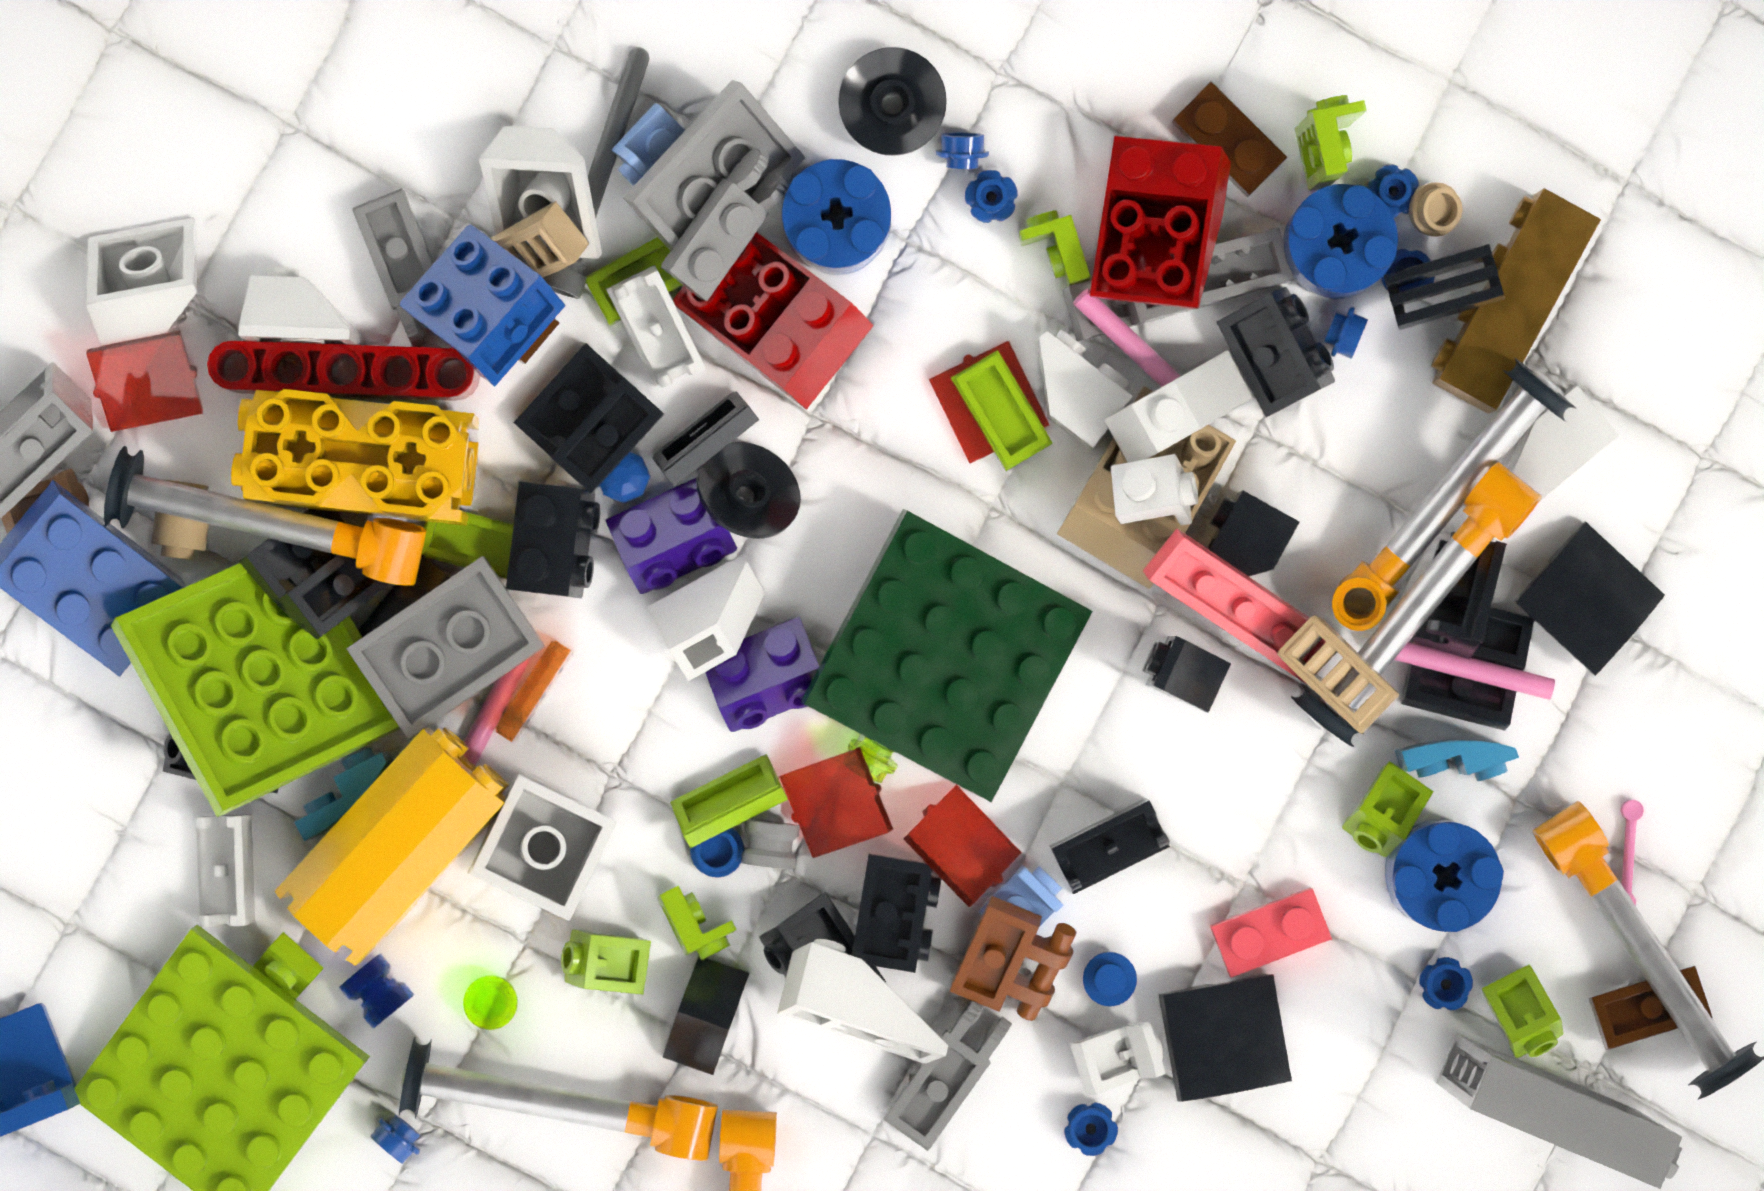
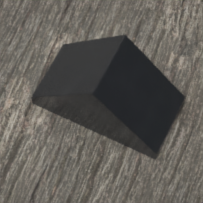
[662,956,750,1075]

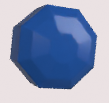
[600,452,651,504]

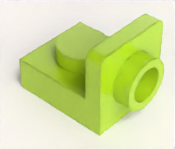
[1019,210,1091,286]
[1342,761,1434,857]
[657,885,737,960]
[561,929,651,995]
[253,932,324,999]
[1481,964,1564,1058]

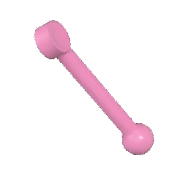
[1620,800,1644,905]

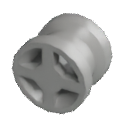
[741,819,800,869]

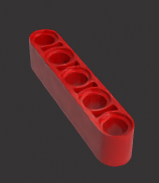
[207,341,480,401]

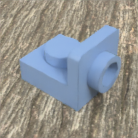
[612,103,685,186]
[978,865,1064,926]

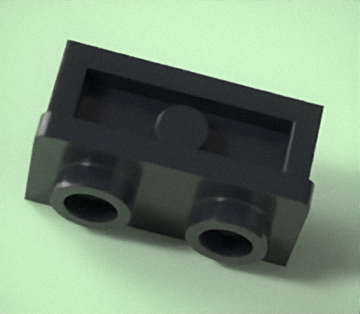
[506,481,601,599]

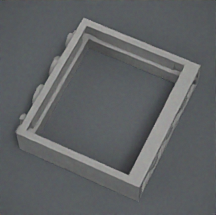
[0,361,93,519]
[1436,1034,1683,1190]

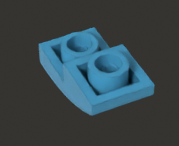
[1394,739,1519,781]
[294,747,393,841]

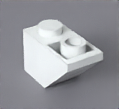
[1037,330,1133,451]
[648,554,765,681]

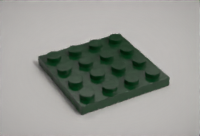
[800,509,1093,803]

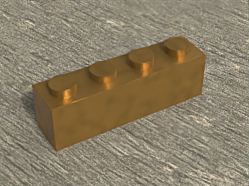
[1431,188,1601,414]

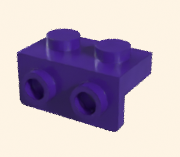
[605,477,737,594]
[705,616,819,732]

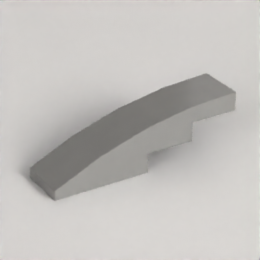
[1062,228,1294,341]

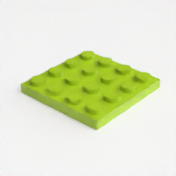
[110,563,401,818]
[74,924,371,1191]

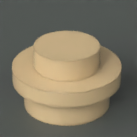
[1409,182,1463,237]

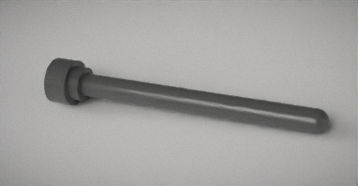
[543,47,650,299]

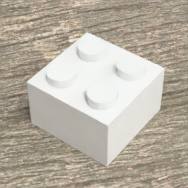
[467,774,617,921]

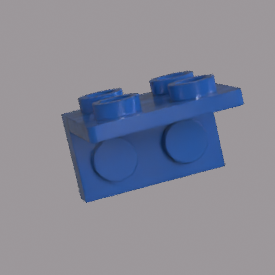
[400,225,566,387]
[0,1003,80,1137]

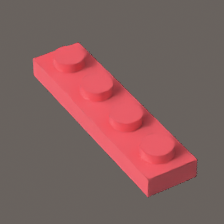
[1143,529,1326,684]

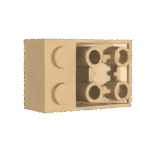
[1056,386,1236,589]

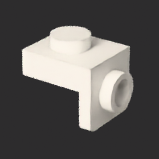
[1111,454,1198,526]
[1070,1022,1165,1096]

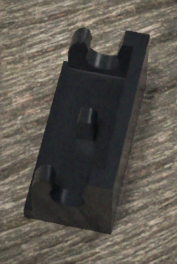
[1412,532,1507,659]
[1049,798,1170,895]

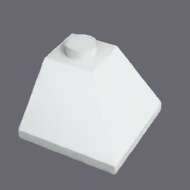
[479,126,602,259]
[86,217,197,354]
[238,267,365,345]

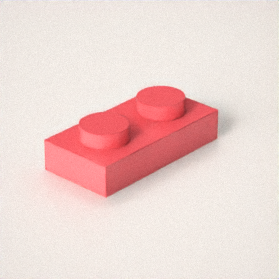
[1210,887,1332,978]

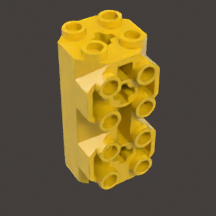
[231,389,479,526]
[274,727,509,966]

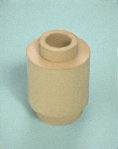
[151,480,209,560]

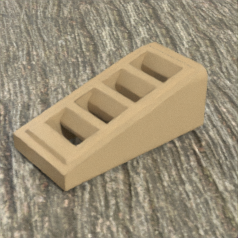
[490,201,589,278]
[1277,615,1400,734]

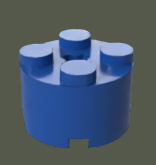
[782,159,891,275]
[1283,184,1398,299]
[1385,820,1504,932]

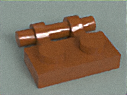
[949,895,1077,1021]

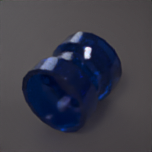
[338,953,415,1029]

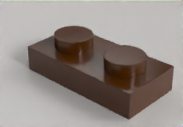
[1171,81,1287,198]
[1588,966,1713,1050]

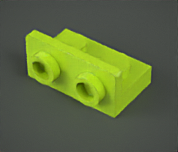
[1294,95,1367,191]

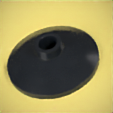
[838,47,947,156]
[696,442,801,539]

